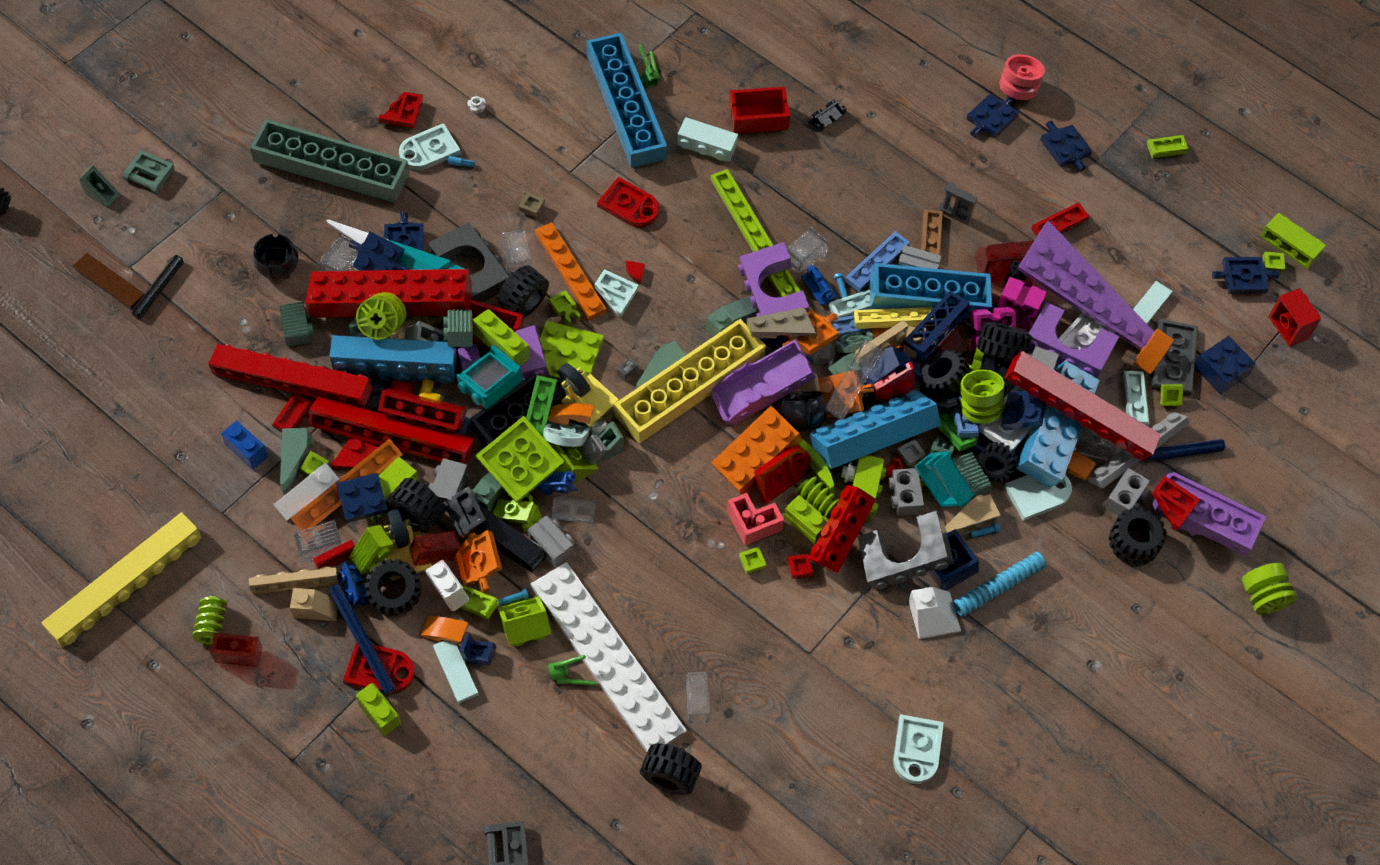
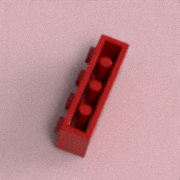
[378,389,467,432]
[809,485,876,573]

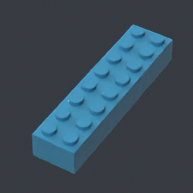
[586,32,667,168]

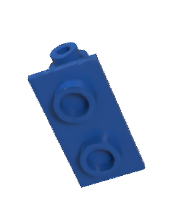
[801,265,837,306]
[536,471,578,494]
[338,562,368,609]

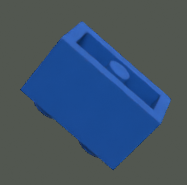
[221,420,268,470]

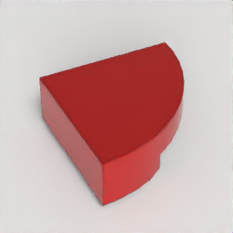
[626,260,645,283]
[884,456,904,480]

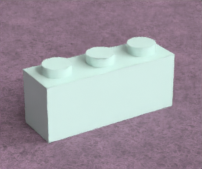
[677,117,738,162]

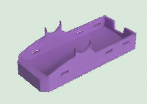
[711,340,817,425]
[1153,472,1266,556]

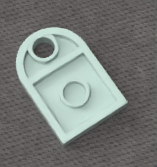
[399,123,461,171]
[543,421,591,446]
[1004,475,1072,521]
[893,714,944,784]

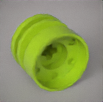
[356,292,406,340]
[961,370,1005,424]
[1241,563,1298,615]

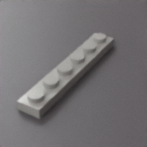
[1088,412,1190,488]

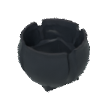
[252,234,298,279]
[781,391,828,432]

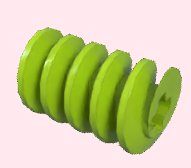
[795,477,840,520]
[192,596,228,645]

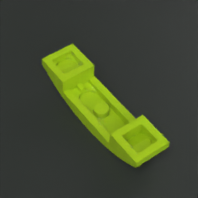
[798,439,834,496]

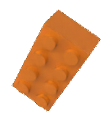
[711,406,802,495]

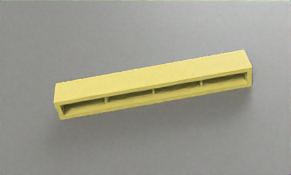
[41,512,202,648]

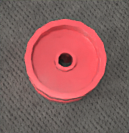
[999,54,1045,100]

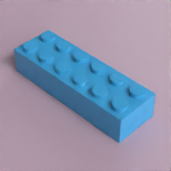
[870,263,992,318]
[329,335,458,384]
[1016,360,1099,488]
[810,391,941,469]

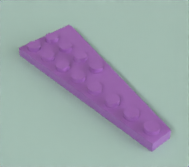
[1017,221,1154,351]

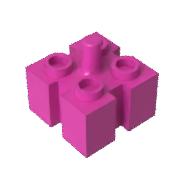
[997,277,1046,330]
[970,307,1016,354]

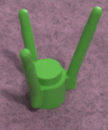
[638,44,661,87]
[549,655,597,686]

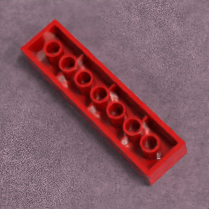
[305,269,473,318]

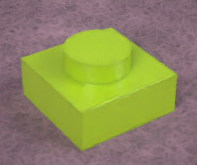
[1263,252,1285,273]
[1160,384,1183,406]
[299,451,329,475]
[739,547,766,575]

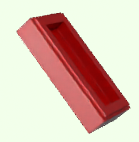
[272,393,312,432]
[313,539,355,570]

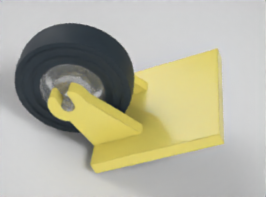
[558,363,619,428]
[384,509,432,581]

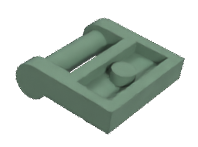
[123,150,175,194]

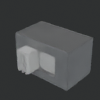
[617,358,638,381]

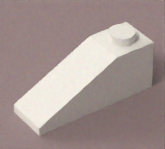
[273,463,339,521]

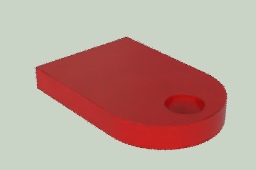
[597,177,659,227]
[754,445,810,504]
[343,642,415,694]

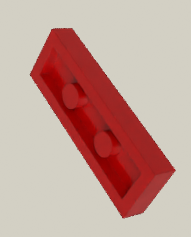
[1031,202,1089,237]

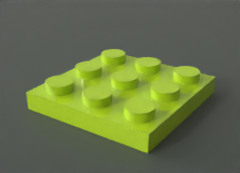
[540,321,604,379]
[476,416,565,503]

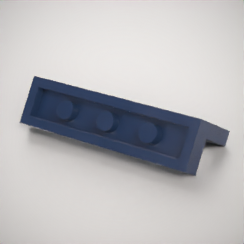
[903,291,970,364]

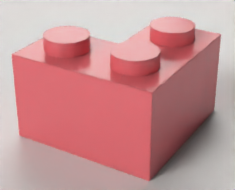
[727,493,784,546]

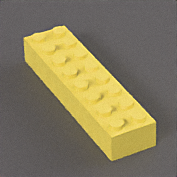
[614,319,766,444]

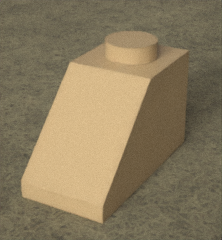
[290,588,339,621]

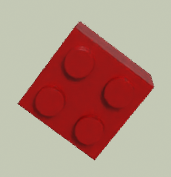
[1268,288,1322,347]

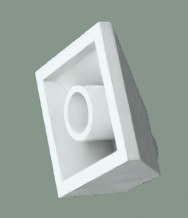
[908,587,961,639]

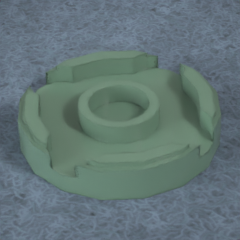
[835,332,874,353]

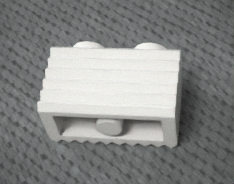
[426,560,470,611]

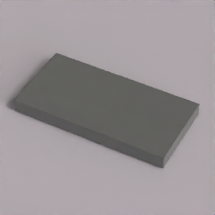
[1151,319,1198,396]

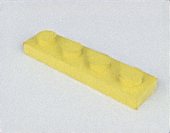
[854,307,934,329]

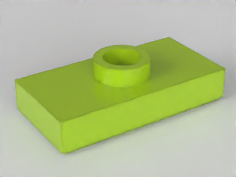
[1147,135,1189,158]
[493,499,536,524]
[460,585,499,619]

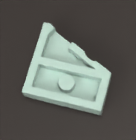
[595,269,639,317]

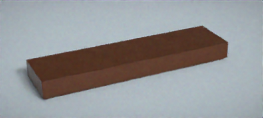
[73,253,144,310]

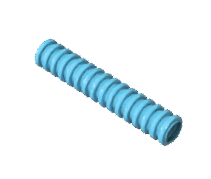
[953,552,1046,617]

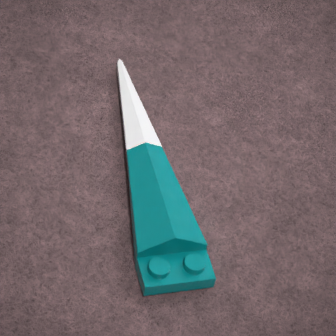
[327,220,465,270]

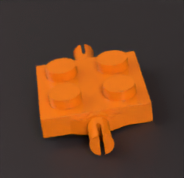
[782,309,839,355]
[818,370,874,418]
[454,530,502,593]

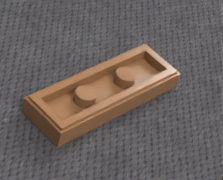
[921,209,943,255]

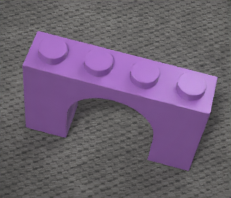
[738,242,810,316]
[1029,302,1119,379]
[458,325,550,390]

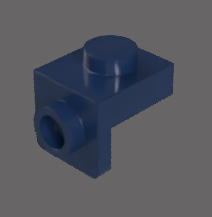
[459,634,497,666]

